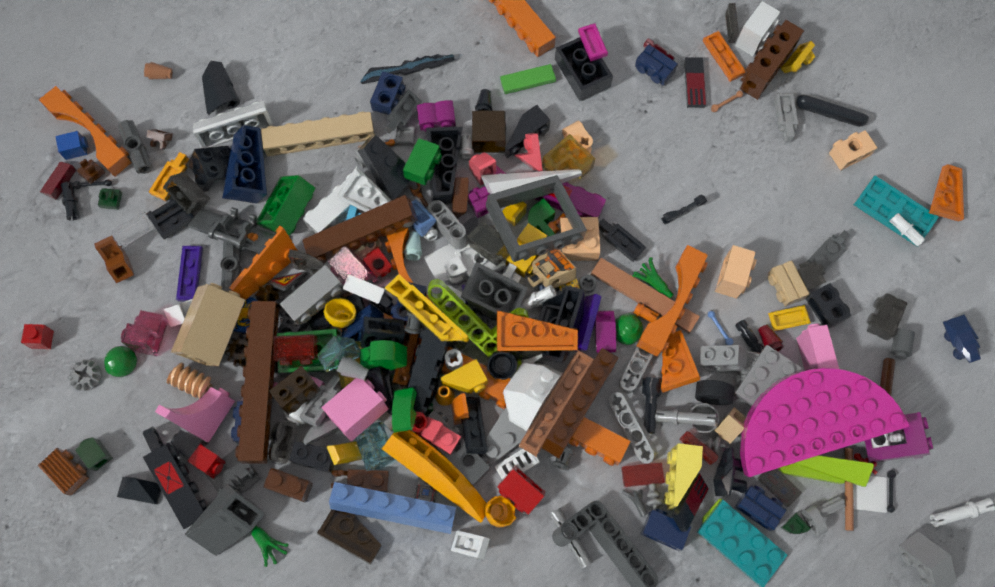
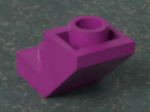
[595,311,616,353]

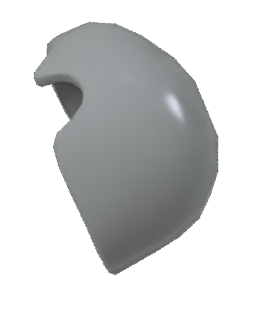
[690,403,720,433]

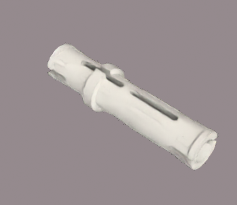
[930,498,995,528]

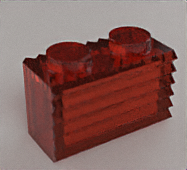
[273,335,318,366]

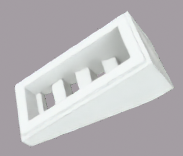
[495,449,540,479]

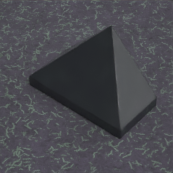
[117,477,161,505]

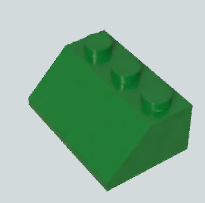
[256,175,316,235]

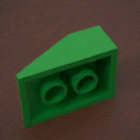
[277,329,342,373]

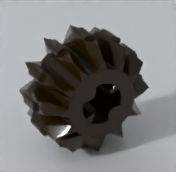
[225,334,248,368]

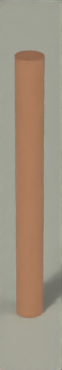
[845,448,854,531]

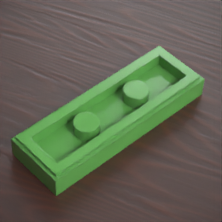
[500,64,556,94]

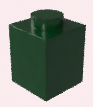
[75,437,113,471]

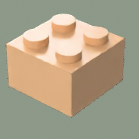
[559,217,600,261]
[715,245,757,299]

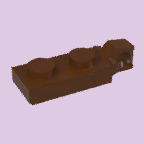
[393,331,419,385]

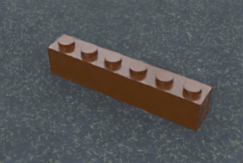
[302,195,418,265]
[542,348,619,459]

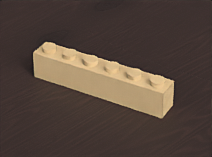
[261,112,375,157]

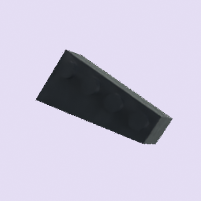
[425,127,463,204]
[407,326,450,415]

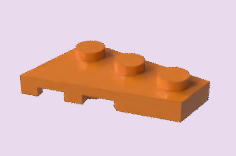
[929,164,964,222]
[661,330,700,393]

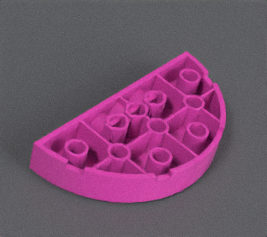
[740,368,909,477]

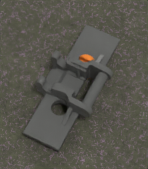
[188,207,275,254]

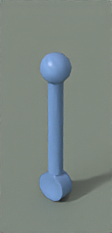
[708,311,734,345]

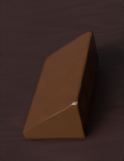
[452,177,469,219]

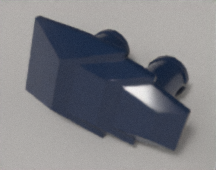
[943,314,981,363]

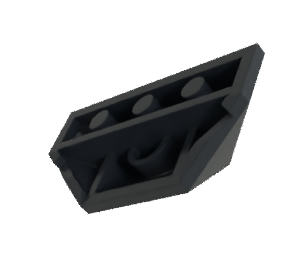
[538,286,585,363]

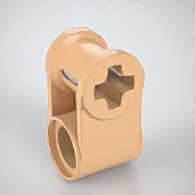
[562,120,593,157]

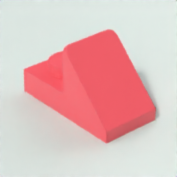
[514,133,543,171]
[416,417,461,455]

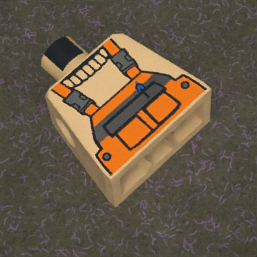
[528,249,576,288]

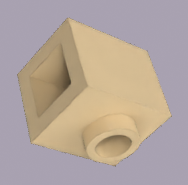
[714,407,746,444]

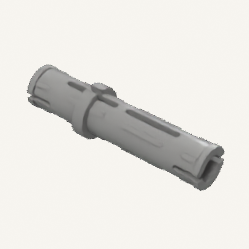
[655,409,718,427]
[549,508,593,569]

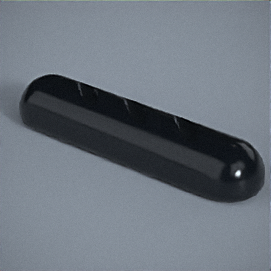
[796,94,869,127]

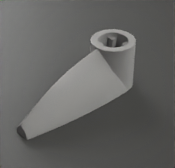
[303,415,341,446]

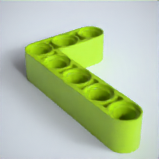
[428,279,529,356]

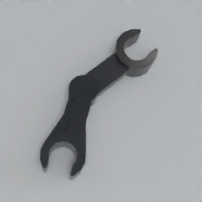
[661,194,708,224]

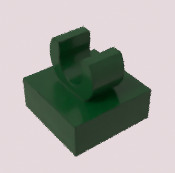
[98,188,122,210]

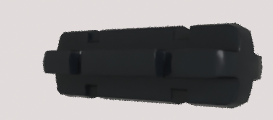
[735,320,763,353]

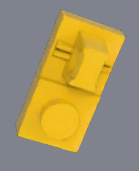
[781,41,815,73]

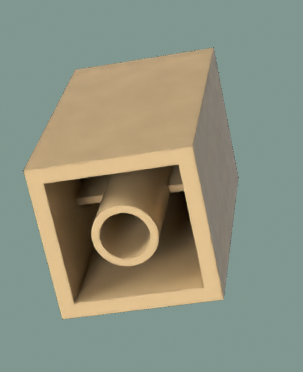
[171,283,245,366]

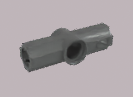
[118,120,153,174]
[220,241,242,292]

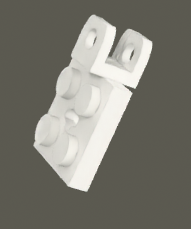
[445,235,506,284]

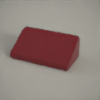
[40,161,76,200]

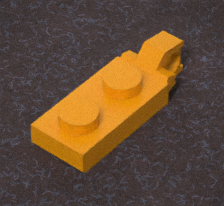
[149,152,189,202]

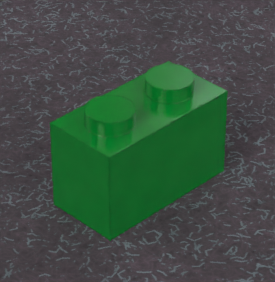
[403,138,442,186]

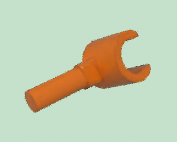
[548,213,566,234]

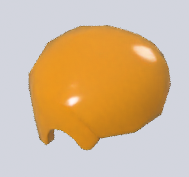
[485,495,517,528]

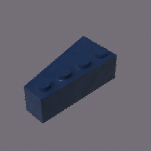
[222,125,267,204]

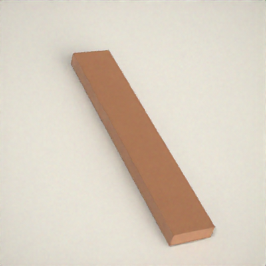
[591,258,700,334]
[519,350,594,457]

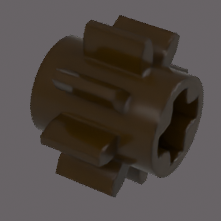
[255,285,279,301]

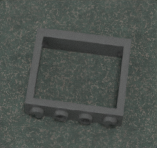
[485,175,587,262]

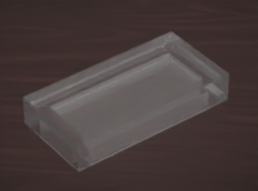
[111,211,155,247]

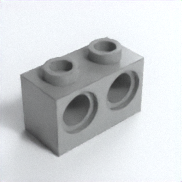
[700,345,747,372]

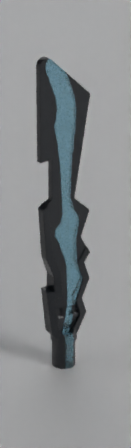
[360,54,455,84]

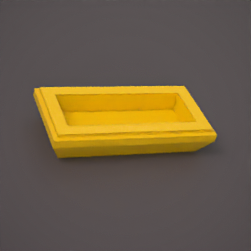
[768,305,811,331]
[327,441,363,465]

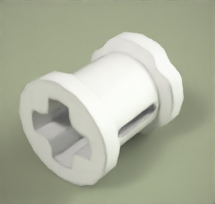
[445,349,463,371]

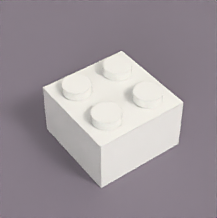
[735,1,780,56]

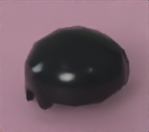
[487,351,517,380]

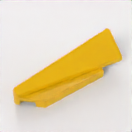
[385,274,469,342]

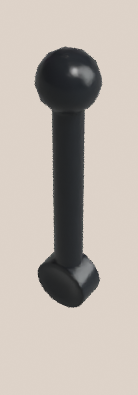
[73,179,112,189]
[886,470,896,513]

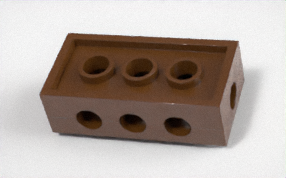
[740,20,805,100]

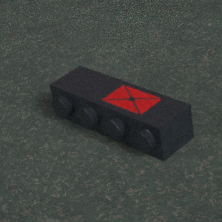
[143,442,209,529]

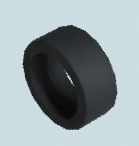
[695,380,735,405]

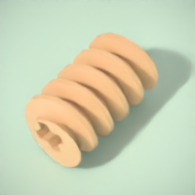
[166,362,213,399]

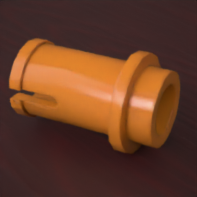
[633,303,659,322]

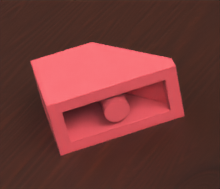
[469,152,496,186]

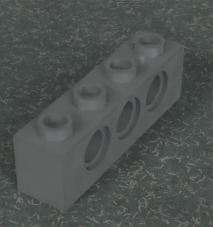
[427,410,490,487]

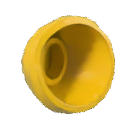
[324,298,357,328]

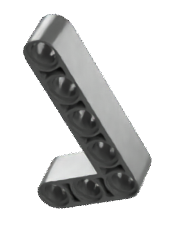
[552,501,658,587]

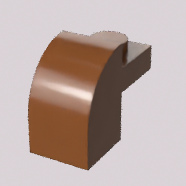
[94,235,134,283]

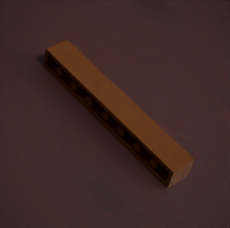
[235,301,280,464]

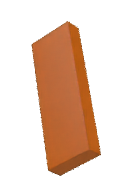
[703,31,745,82]

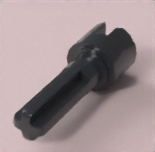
[642,377,662,434]

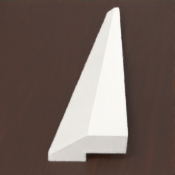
[481,169,582,194]

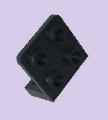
[188,146,231,192]

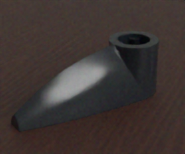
[366,366,394,415]

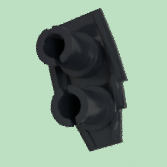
[713,447,747,496]

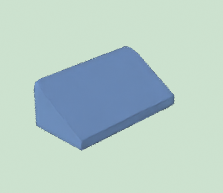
[412,199,436,237]

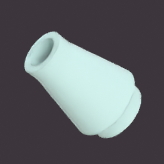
[403,231,422,261]

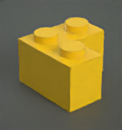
[506,223,547,278]

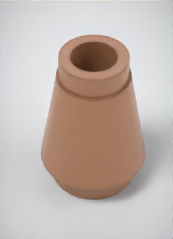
[144,62,173,80]

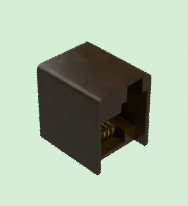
[472,111,506,153]

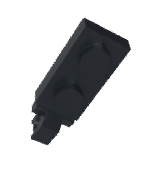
[599,219,646,262]

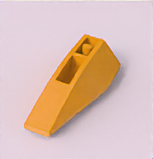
[382,430,487,523]

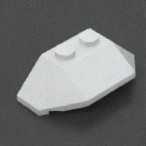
[503,363,563,431]

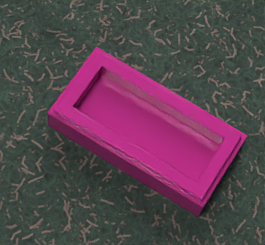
[578,23,608,61]

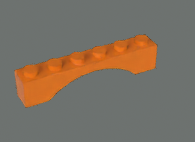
[39,86,132,177]
[384,227,433,325]
[636,245,708,356]

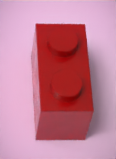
[497,465,546,515]

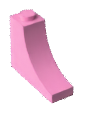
[155,387,235,443]

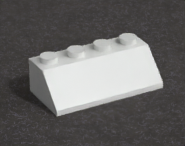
[193,101,273,148]

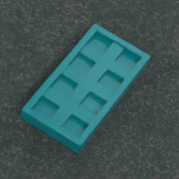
[853,175,939,247]
[697,500,788,587]

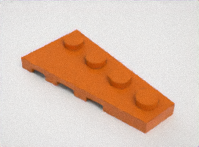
[229,226,301,300]
[497,310,578,351]

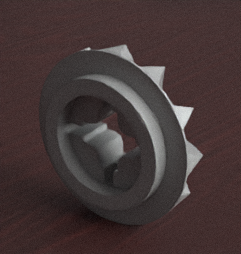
[68,359,101,391]

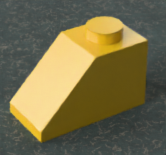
[441,359,488,393]

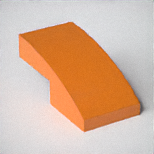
[451,393,469,425]

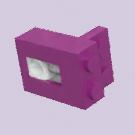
[865,412,934,463]

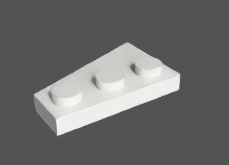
[337,166,392,212]

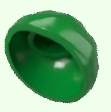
[615,313,643,345]
[104,346,137,377]

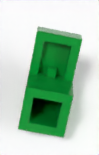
[527,198,555,237]
[360,340,407,370]

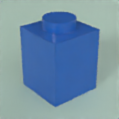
[55,131,89,160]

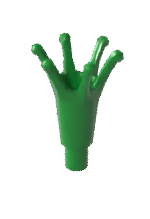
[632,257,674,298]
[250,525,289,567]

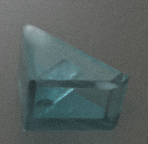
[317,336,361,372]

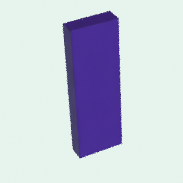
[176,246,203,302]
[573,294,601,352]

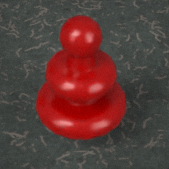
[854,453,878,475]

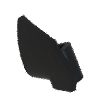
[202,60,240,115]

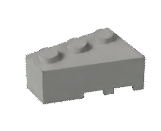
[280,265,348,325]

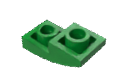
[392,388,417,433]

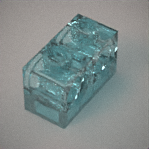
[355,422,395,471]

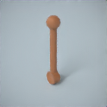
[711,91,743,112]

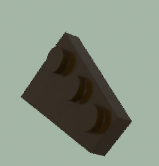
[317,509,382,565]

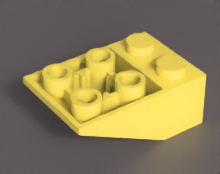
[664,443,703,510]

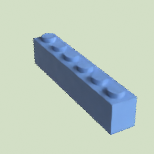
[329,482,456,534]

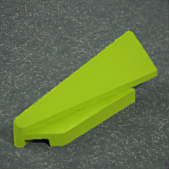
[777,456,874,487]

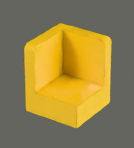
[502,202,527,226]

